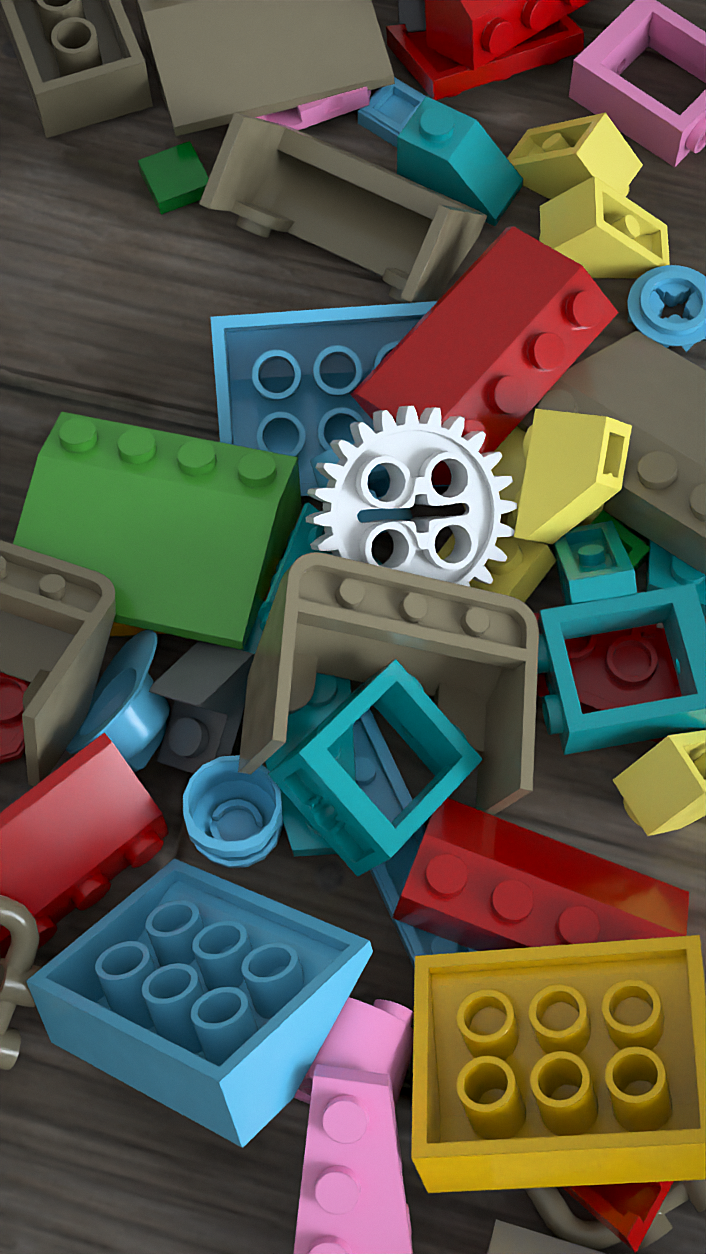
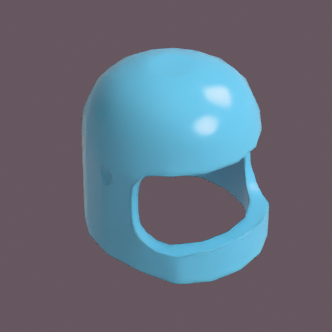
[183,755,283,868]

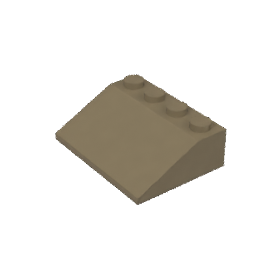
[135,0,395,136]
[517,330,706,575]

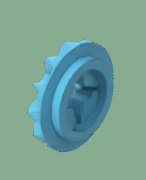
[627,265,706,352]

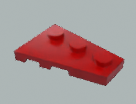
[386,15,584,100]

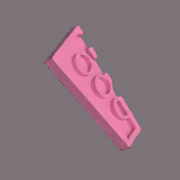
[293,1065,413,1254]

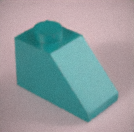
[397,96,523,226]

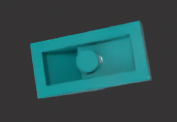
[552,521,637,606]

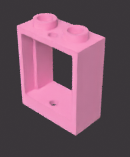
[569,0,706,168]

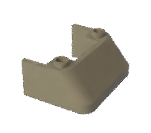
[199,112,487,303]
[0,540,116,786]
[238,552,539,816]

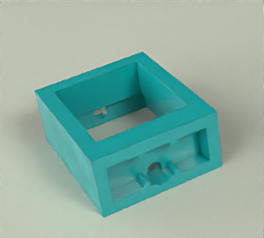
[537,583,706,755]
[268,659,483,877]

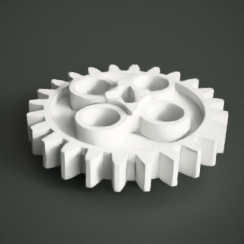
[306,405,517,587]

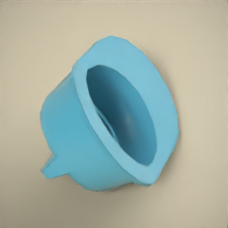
[66,629,170,772]

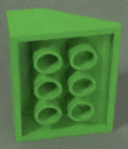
[13,412,302,650]

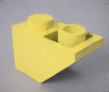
[512,408,632,544]

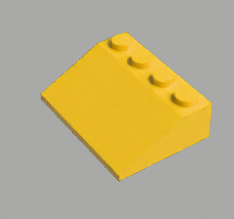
[411,935,706,1193]

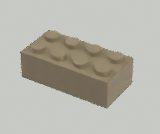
[0,0,153,138]

